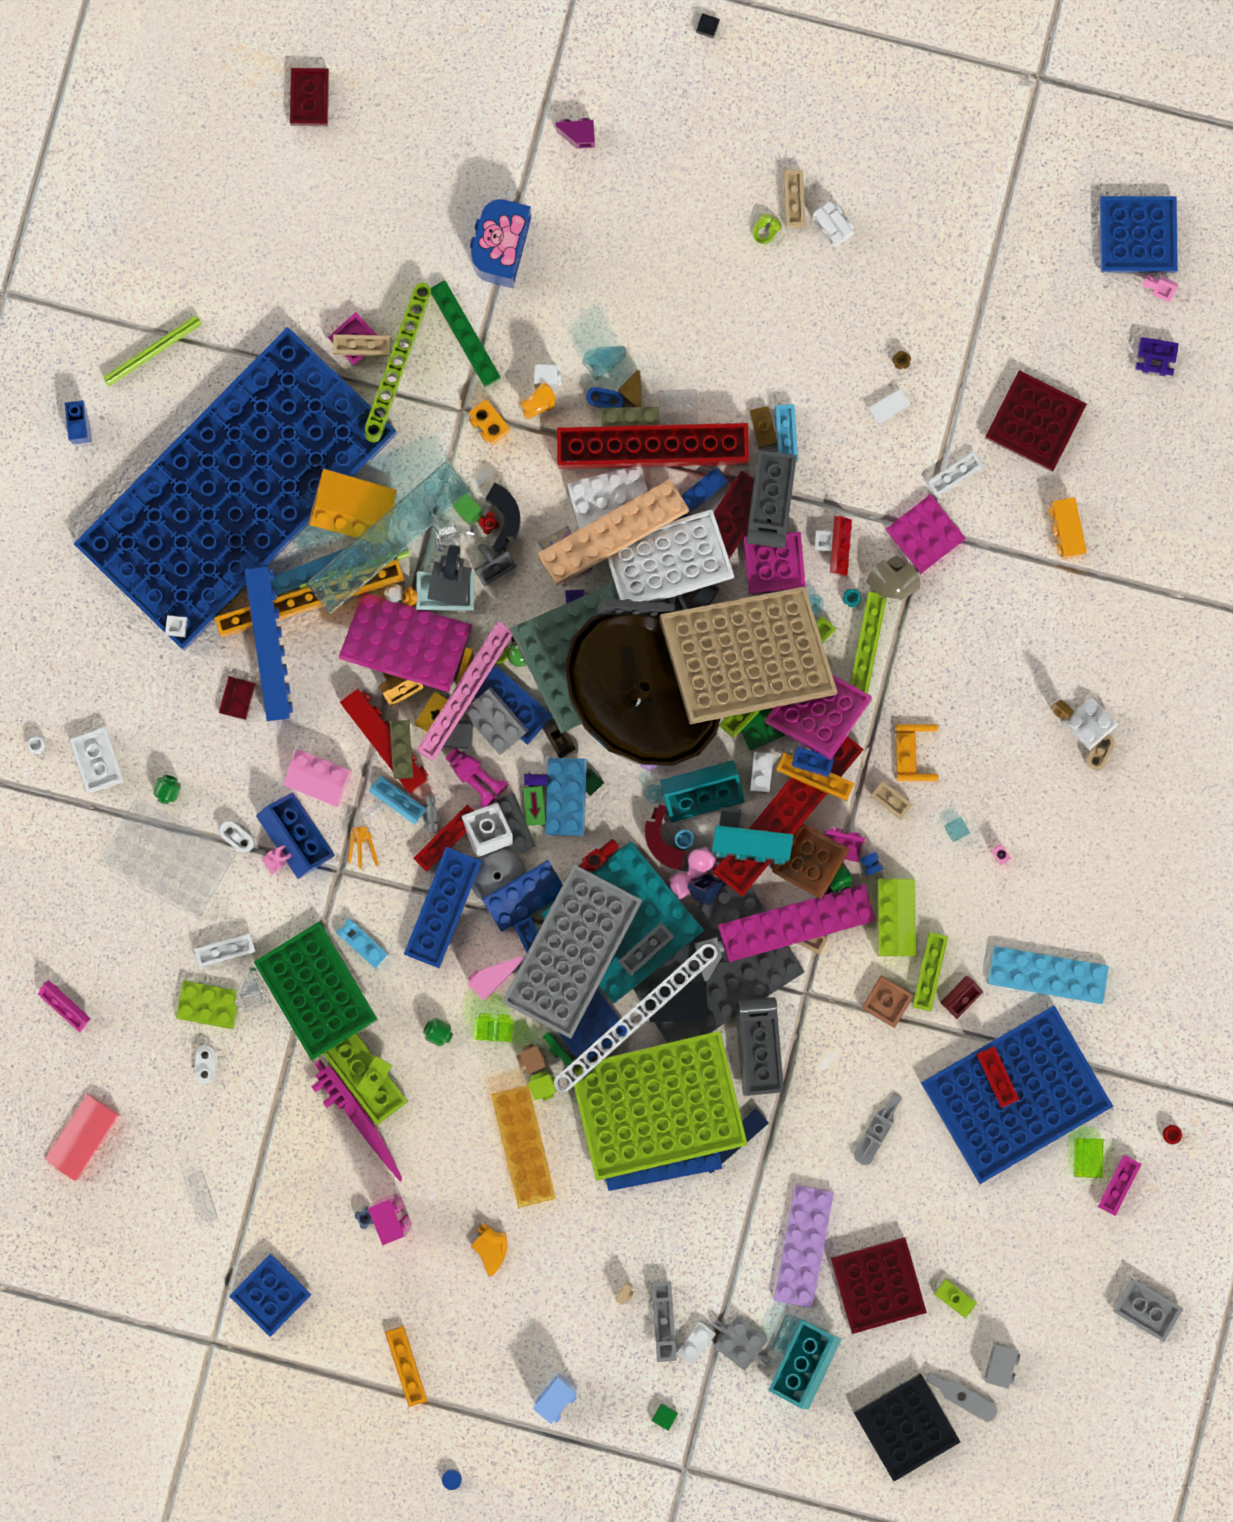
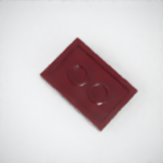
[290,68,329,126]

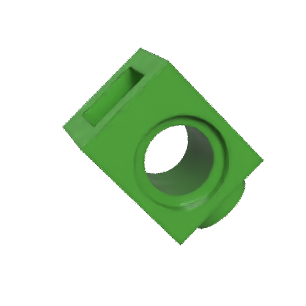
[452,493,483,525]

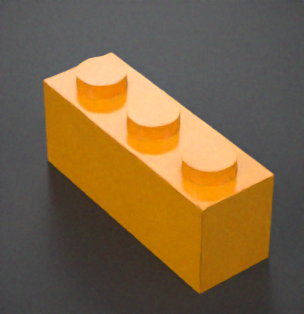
[1048,497,1087,560]

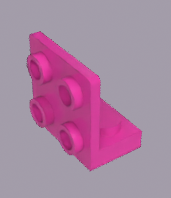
[824,827,866,862]

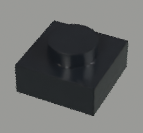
[696,13,720,39]

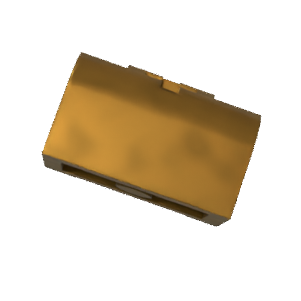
[378,672,424,707]

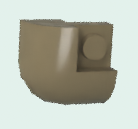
[866,555,921,601]

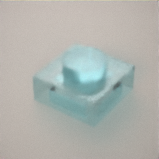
[944,817,970,842]

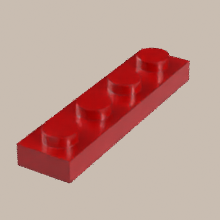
[413,804,474,872]

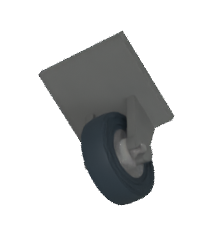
[427,545,472,606]

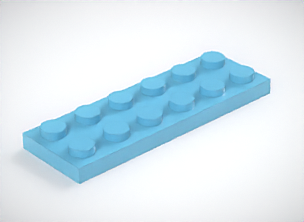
[988,946,1109,1004]

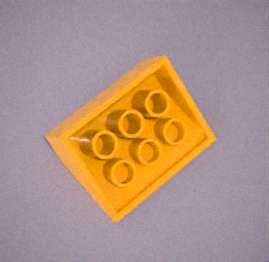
[308,469,397,546]

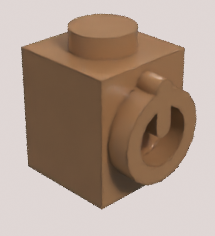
[516,1043,547,1074]

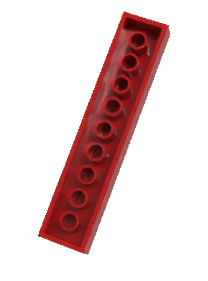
[557,423,749,469]

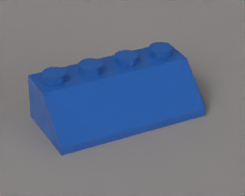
[256,792,335,879]

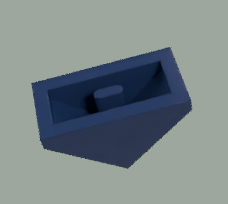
[687,873,724,906]

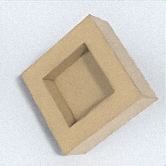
[616,1282,634,1305]

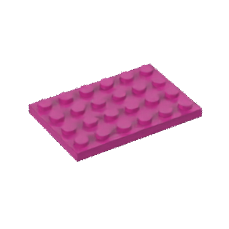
[339,593,472,692]

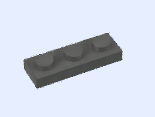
[496,793,536,854]
[618,922,674,976]

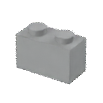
[983,1342,1020,1389]

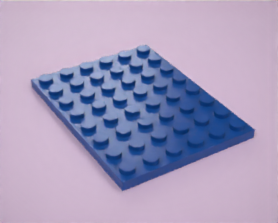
[920,1005,1114,1184]

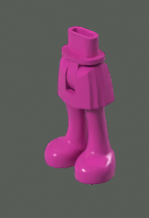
[445,747,509,808]

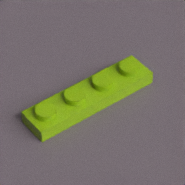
[912,932,948,1012]

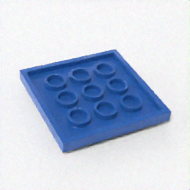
[1100,196,1178,273]

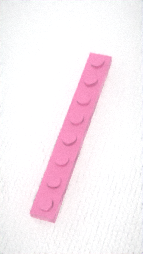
[416,622,513,761]

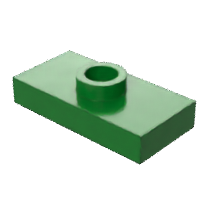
[543,1032,573,1066]

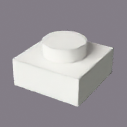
[814,530,833,552]
[165,615,188,637]

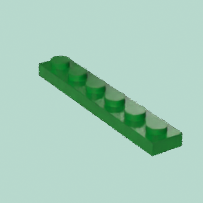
[430,280,501,388]

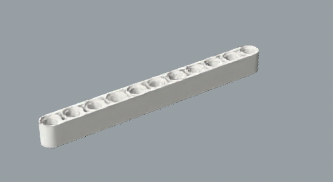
[554,944,718,1092]

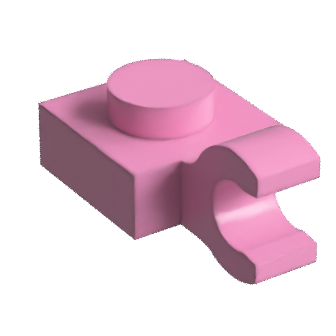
[1142,273,1179,302]

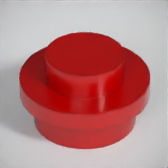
[1162,1125,1182,1145]

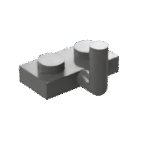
[474,544,517,587]

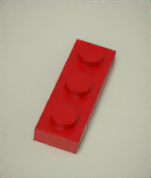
[830,516,852,576]
[976,1046,1019,1108]

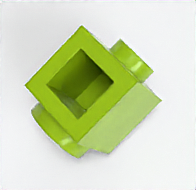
[528,1070,557,1101]

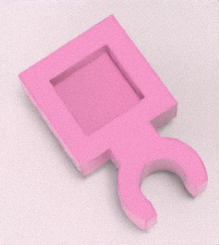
[261,845,291,875]

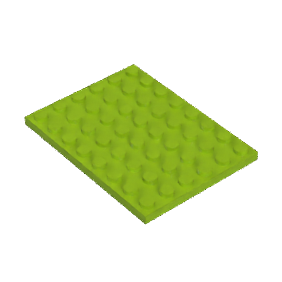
[574,1031,748,1181]

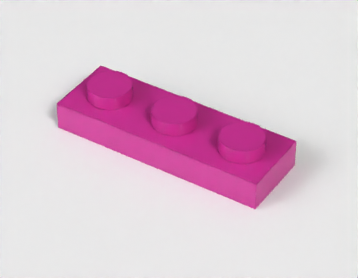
[38,980,91,1033]
[1097,1155,1142,1216]

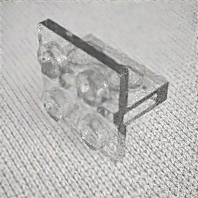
[433,513,474,553]

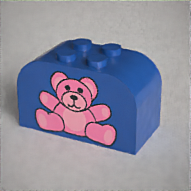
[470,199,532,288]

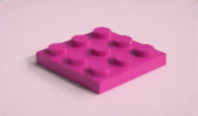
[885,494,966,574]
[743,532,806,594]

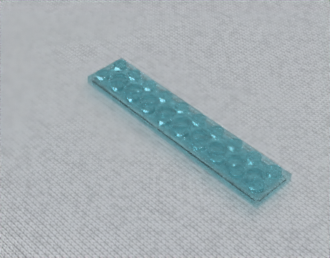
[306,461,470,613]

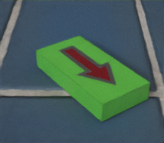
[523,786,546,826]

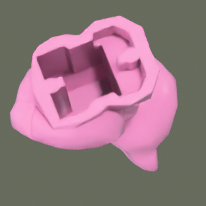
[666,847,718,899]

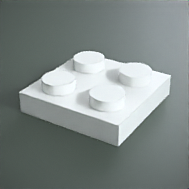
[1063,697,1118,750]

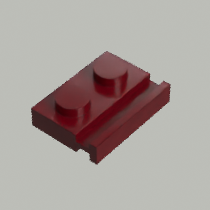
[219,676,256,720]

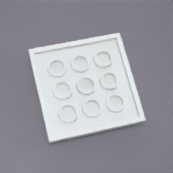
[567,467,647,530]

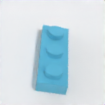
[775,404,798,462]
[369,776,426,825]

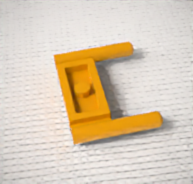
[896,724,939,781]

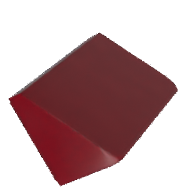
[940,976,983,1019]

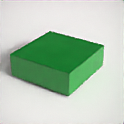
[651,1403,678,1431]

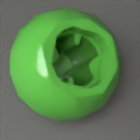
[507,644,527,667]

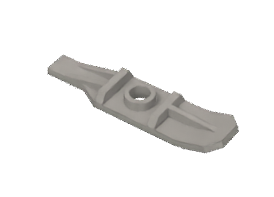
[853,1093,902,1165]
[925,1372,998,1422]

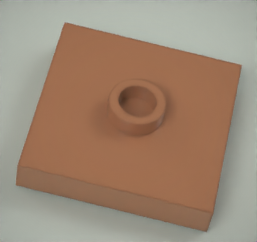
[861,975,914,1028]

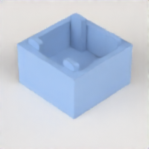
[533,1373,577,1424]

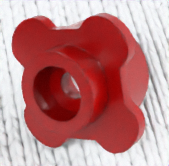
[478,512,499,535]

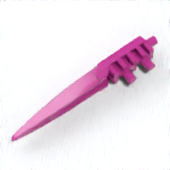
[311,1060,402,1182]

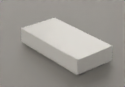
[868,388,911,425]

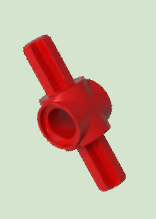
[578,839,619,872]

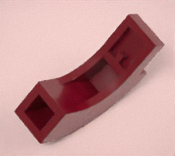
[645,804,685,871]

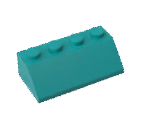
[660,760,745,823]
[712,825,793,865]
[768,1319,842,1410]

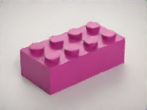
[368,1193,412,1246]

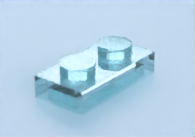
[771,1312,802,1355]

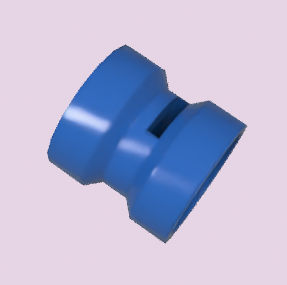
[859,851,884,876]

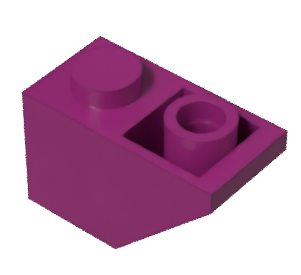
[556,118,595,149]

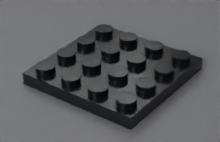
[853,1373,961,1482]

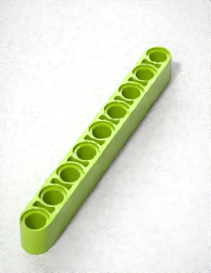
[365,283,431,442]

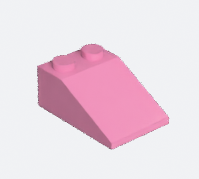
[467,956,525,1001]

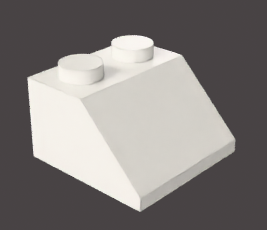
[462,803,513,858]

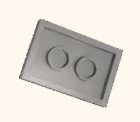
[464,687,528,755]
[1112,1278,1183,1342]

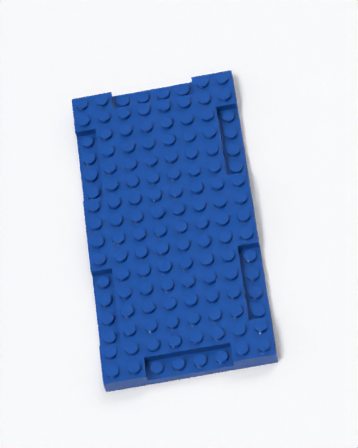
[74,327,398,651]

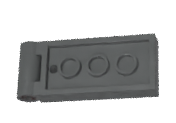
[746,450,797,549]
[736,997,784,1096]

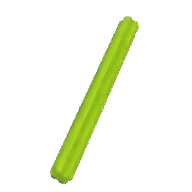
[103,316,202,386]

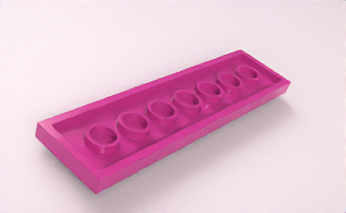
[717,884,876,963]

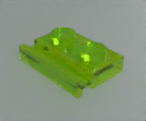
[1073,1138,1104,1178]

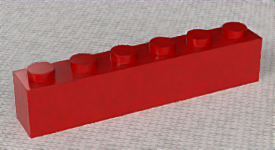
[340,688,429,794]

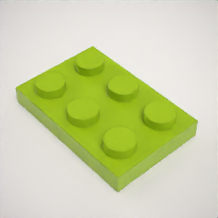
[176,980,241,1029]

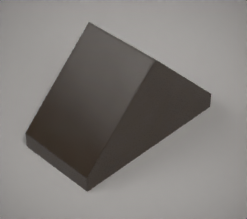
[544,724,576,758]

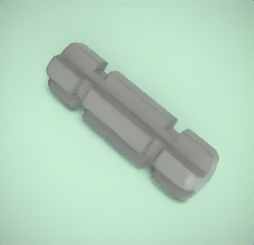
[425,795,439,833]

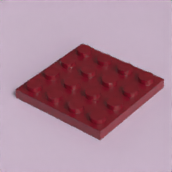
[985,370,1087,472]
[830,1237,927,1334]

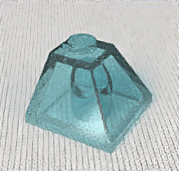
[582,346,626,380]

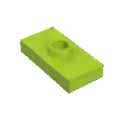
[356,1056,393,1099]
[934,1279,977,1318]

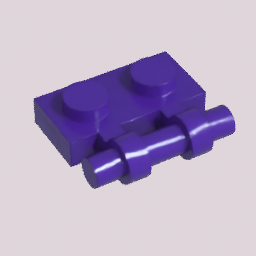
[1135,337,1179,376]

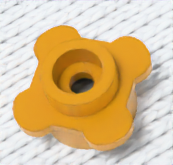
[402,587,418,606]

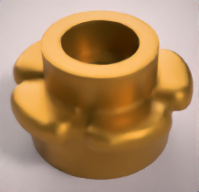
[892,351,911,369]

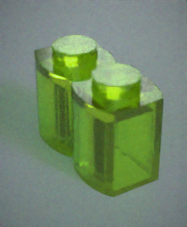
[473,1013,513,1042]

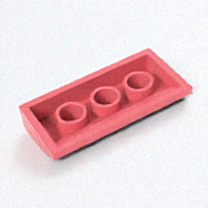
[45,1094,120,1181]

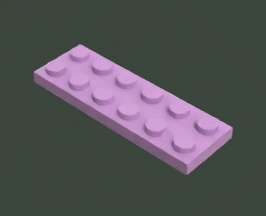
[774,1185,834,1308]

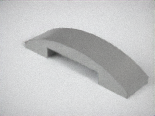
[652,1281,677,1362]

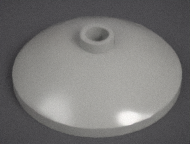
[472,848,526,900]

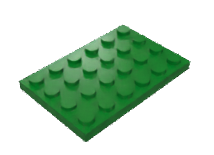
[254,921,378,1061]

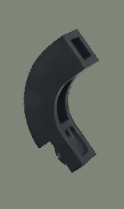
[485,483,521,553]

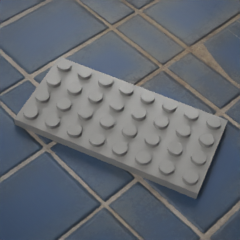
[502,865,643,1039]

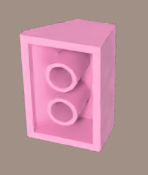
[284,749,352,807]

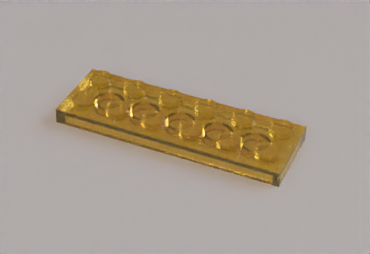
[491,1085,556,1208]

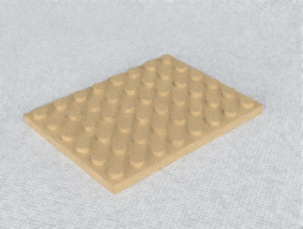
[659,587,837,724]

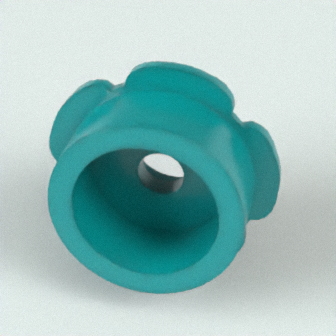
[842,589,861,607]

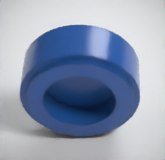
[442,1469,462,1490]

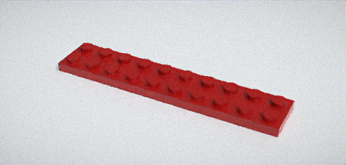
[712,736,864,897]

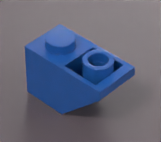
[65,400,92,444]

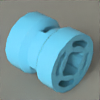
[675,830,694,850]

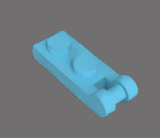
[336,918,389,969]

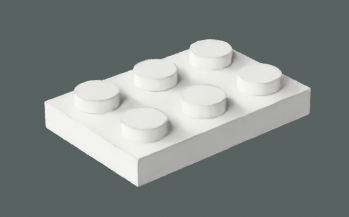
[69,727,125,794]

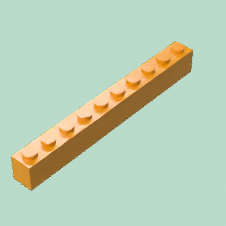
[214,559,405,638]

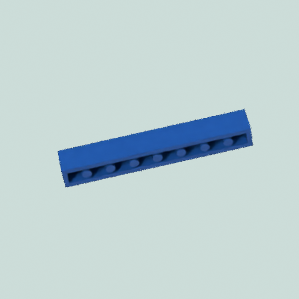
[245,564,293,721]

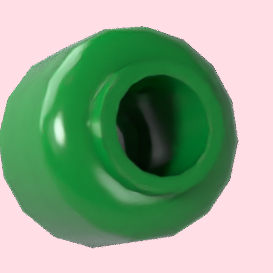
[153,775,181,804]
[829,864,853,892]
[423,1018,453,1046]

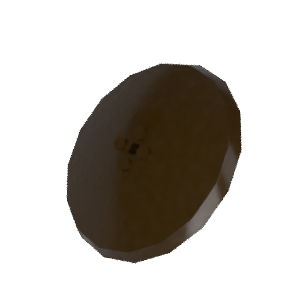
[565,613,721,766]

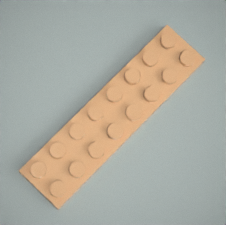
[537,479,689,587]

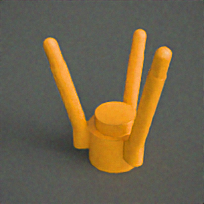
[347,827,379,869]

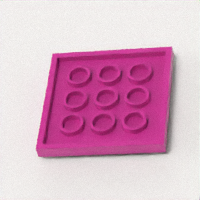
[765,674,872,760]

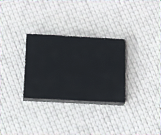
[649,982,708,1022]

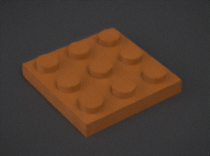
[772,824,850,899]

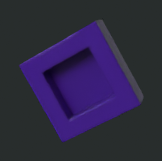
[565,589,585,604]

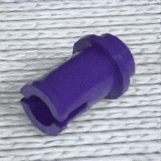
[524,772,547,787]

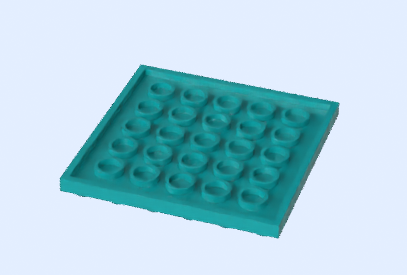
[541,841,704,1004]

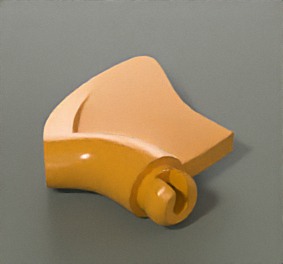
[520,383,555,419]
[471,1223,508,1276]

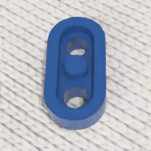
[586,387,624,409]

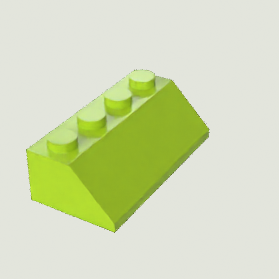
[876,879,916,956]

